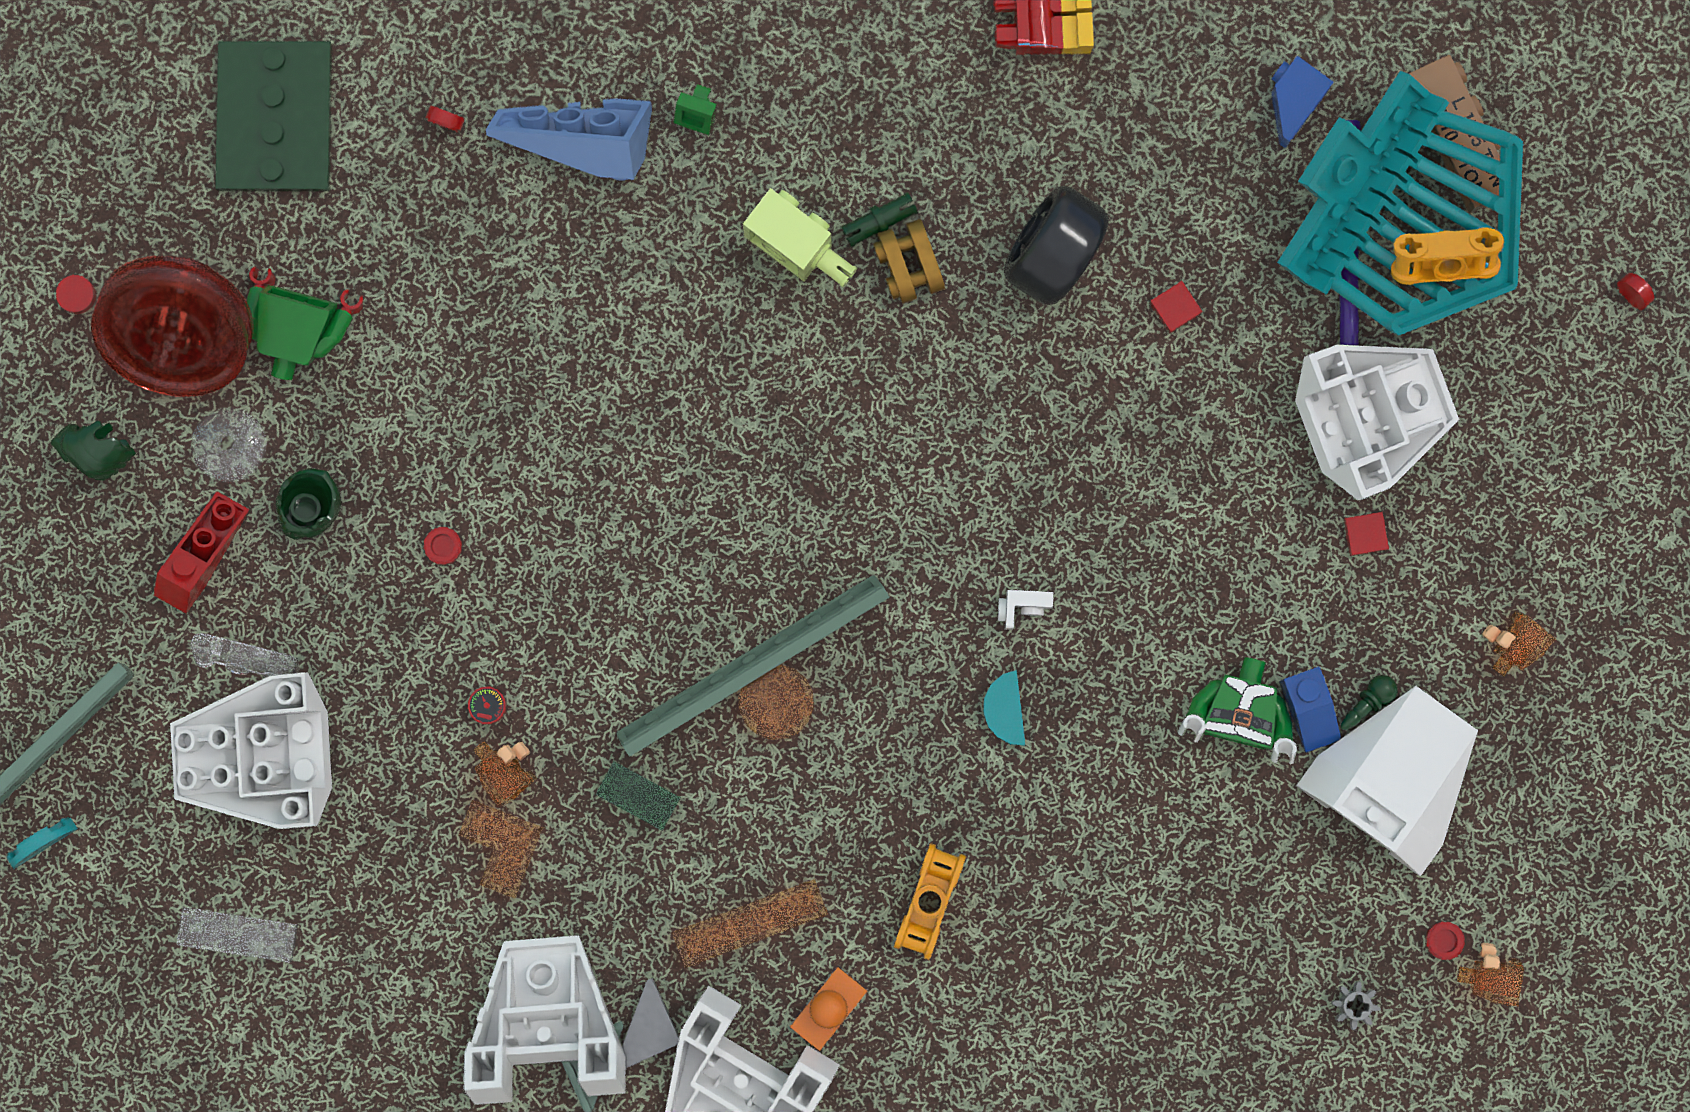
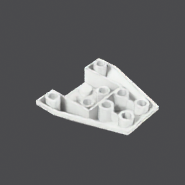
[170,672,332,829]
[1296,686,1478,876]

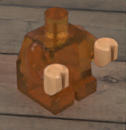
[1482,611,1556,677]
[473,741,537,806]
[1457,943,1524,1007]

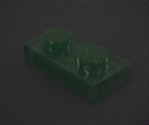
[595,761,681,831]

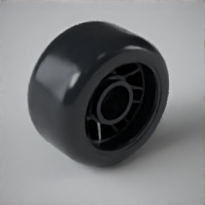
[1004,186,1109,305]

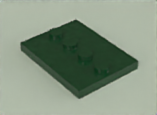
[215,41,332,191]

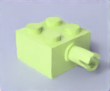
[743,188,857,287]

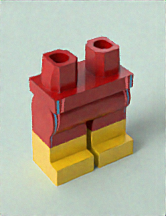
[993,0,1094,55]

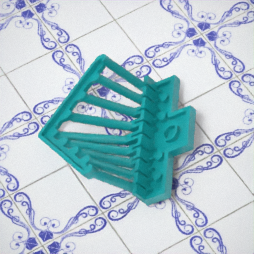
[1277,71,1523,336]

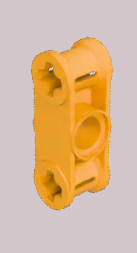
[1391,227,1504,285]
[893,843,966,960]

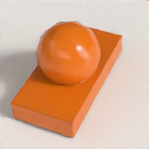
[790,967,867,1051]

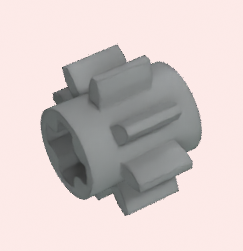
[1331,982,1381,1030]

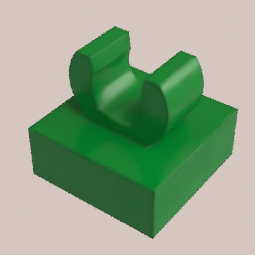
[674,84,716,135]

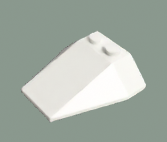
[1295,345,1459,500]

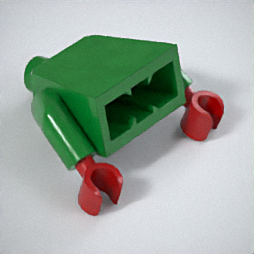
[243,267,363,380]

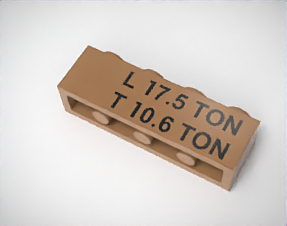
[1409,55,1500,214]

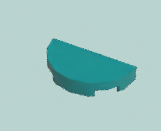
[983,670,1025,746]
[6,817,78,869]

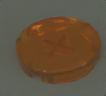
[739,664,814,740]

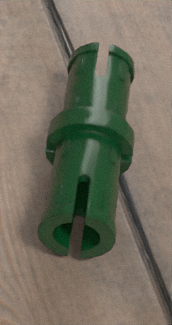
[841,192,918,248]

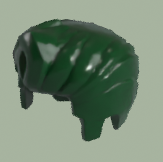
[50,420,136,481]
[275,468,342,540]

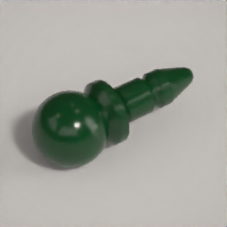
[1340,675,1398,730]

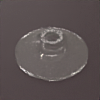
[191,408,267,482]

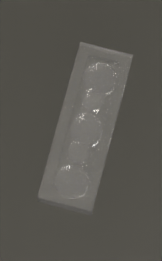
[176,907,298,963]

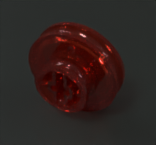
[91,256,254,397]

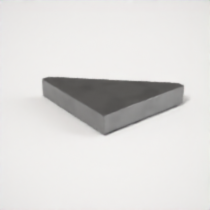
[622,978,679,1069]

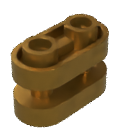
[873,219,945,304]

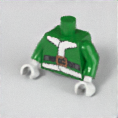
[1178,657,1297,764]

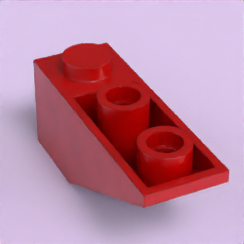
[154,491,249,614]

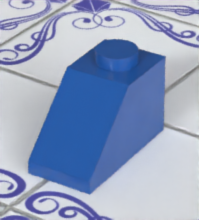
[1271,56,1334,149]
[1279,666,1341,753]

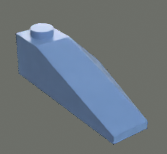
[486,99,652,181]

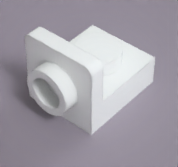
[998,590,1053,630]

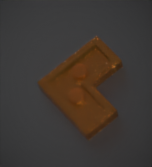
[458,800,544,899]

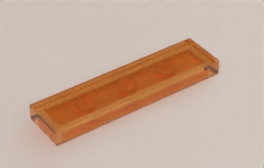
[672,879,828,968]

